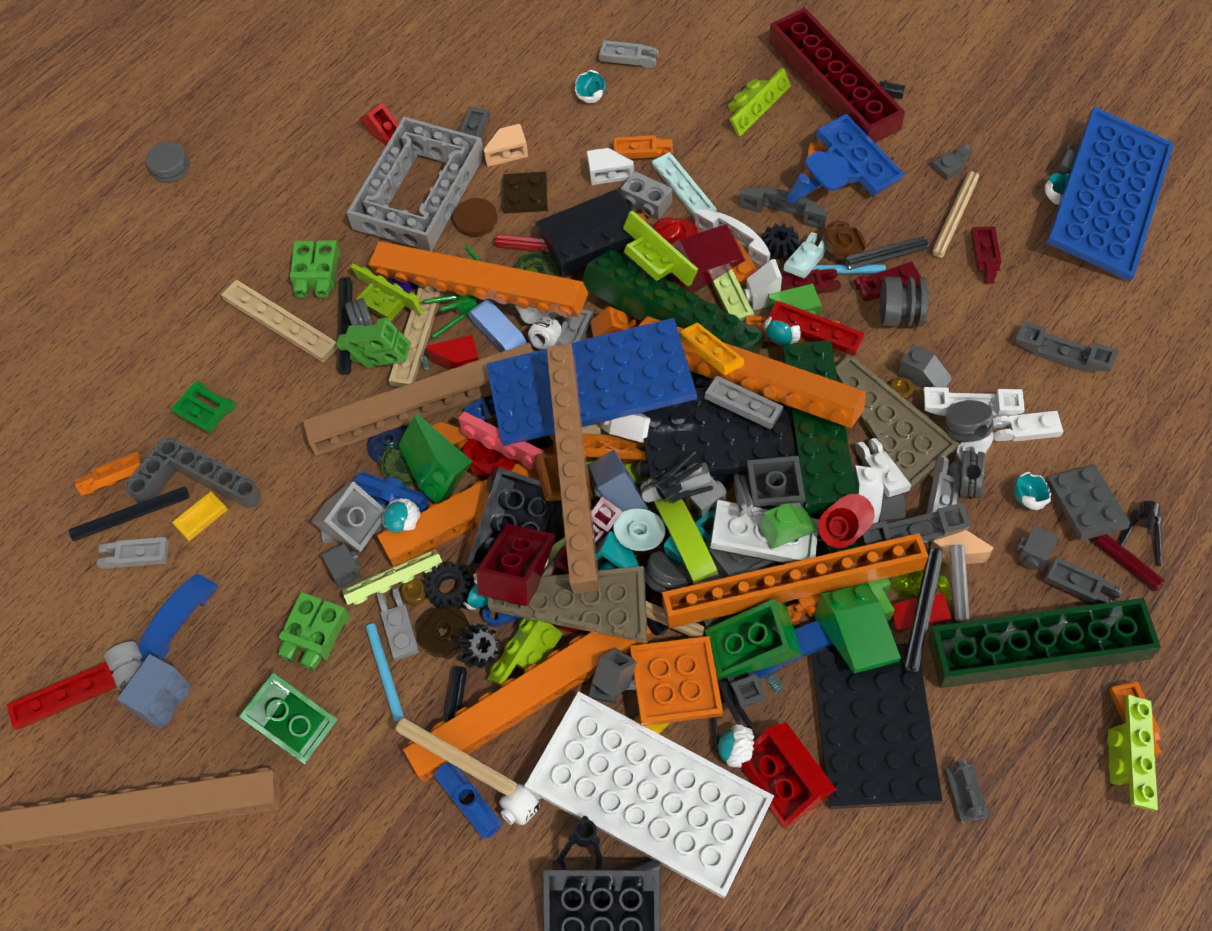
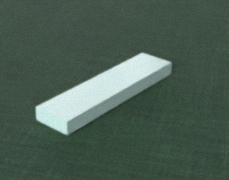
[652,152,717,219]

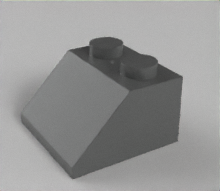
[747,456,805,507]

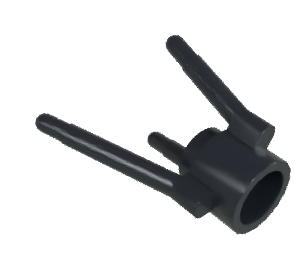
[655,450,713,504]
[1119,501,1162,566]
[711,681,753,752]
[556,816,603,861]

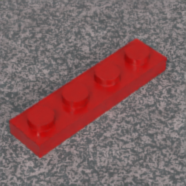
[768,300,865,356]
[6,662,117,730]

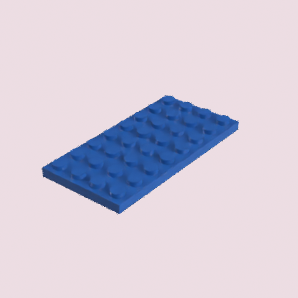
[1046,106,1174,282]
[486,318,697,446]

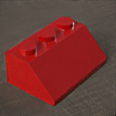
[741,722,837,829]

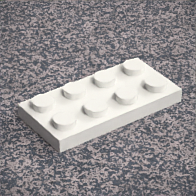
[710,500,819,563]

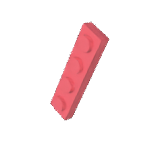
[458,411,545,471]

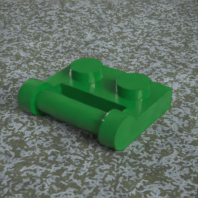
[170,381,236,435]

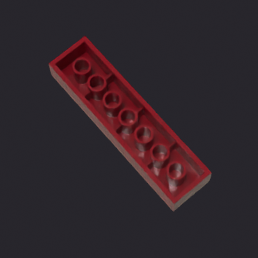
[769,7,905,143]

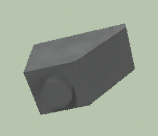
[898,344,952,389]

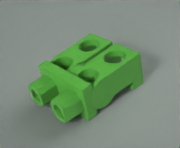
[290,240,341,298]
[337,317,411,369]
[278,592,351,671]

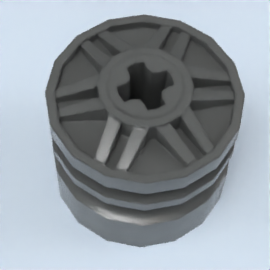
[880,277,929,327]

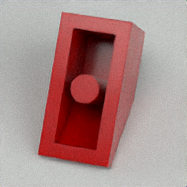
[359,102,399,146]
[427,335,479,370]

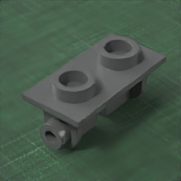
[945,760,989,823]

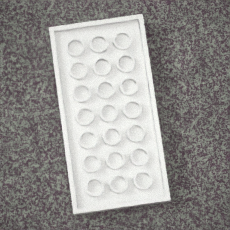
[524,691,774,899]

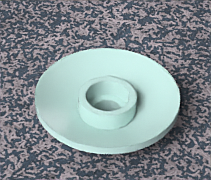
[613,508,665,551]

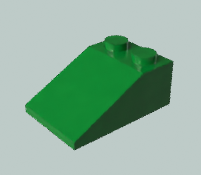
[398,413,472,504]
[814,583,901,673]
[705,599,802,679]
[238,673,338,764]

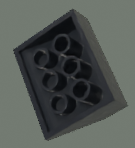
[535,189,635,278]
[461,467,563,569]
[543,860,660,931]

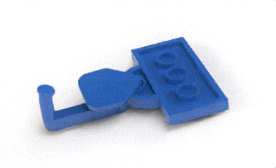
[786,114,905,204]

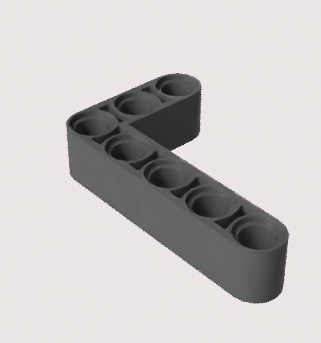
[126,437,261,508]

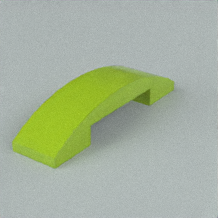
[653,499,718,583]

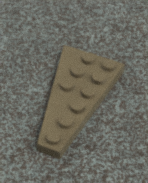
[836,355,960,493]
[488,566,648,643]

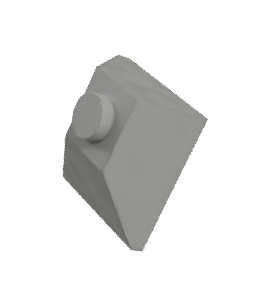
[312,481,385,552]

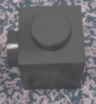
[1017,526,1059,572]
[322,543,362,589]
[592,648,637,697]

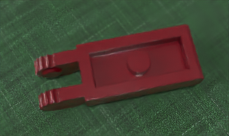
[780,268,841,293]

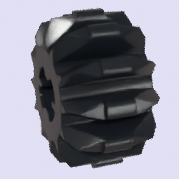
[761,223,799,261]
[456,624,501,668]

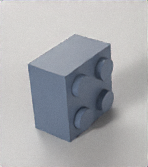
[589,450,648,512]
[117,654,191,731]

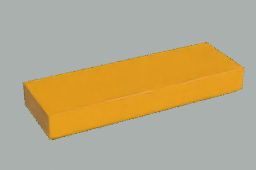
[678,322,744,375]

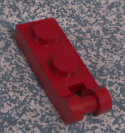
[853,261,921,302]

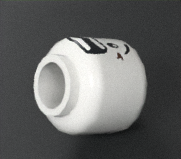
[528,316,562,350]
[499,783,541,825]

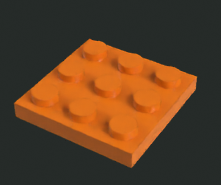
[630,636,723,726]

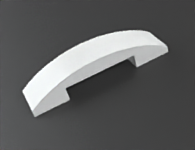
[695,209,770,267]
[923,387,1025,418]

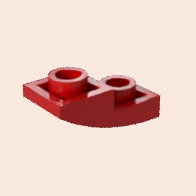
[891,593,952,631]

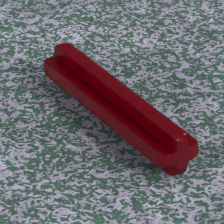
[1095,534,1165,591]

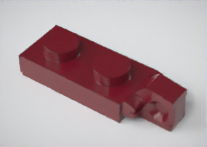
[970,226,1001,284]

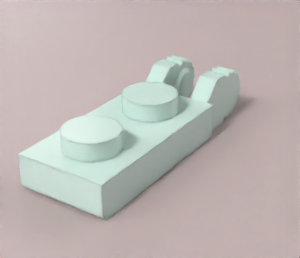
[784,232,827,279]

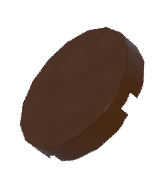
[453,198,498,237]
[822,221,866,260]

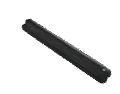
[337,277,353,375]
[68,487,190,541]
[903,548,943,673]

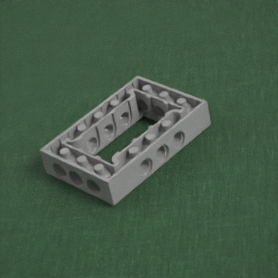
[347,117,485,252]

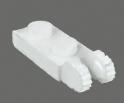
[992,411,1063,442]
[855,438,911,497]

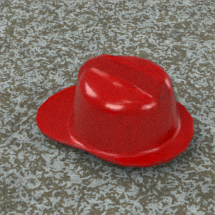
[653,217,698,244]
[463,439,516,477]
[818,494,875,548]

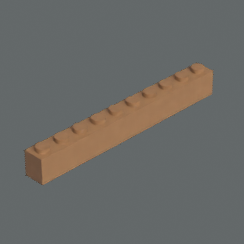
[303,343,533,456]
[547,343,600,594]
[0,768,281,852]

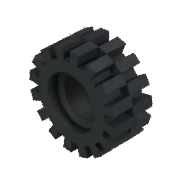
[425,561,473,609]

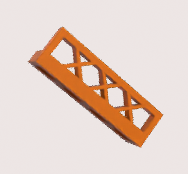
[552,433,646,462]

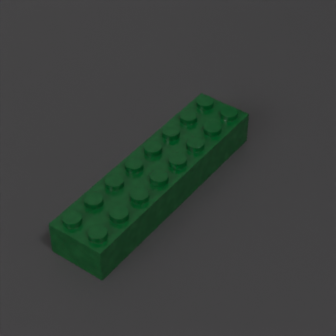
[582,249,766,354]
[783,340,857,519]
[927,598,1161,688]

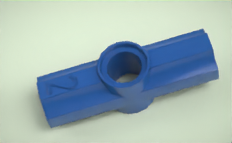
[354,471,429,513]
[434,762,503,840]

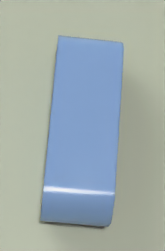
[468,299,526,352]

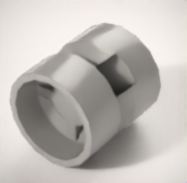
[104,641,144,691]

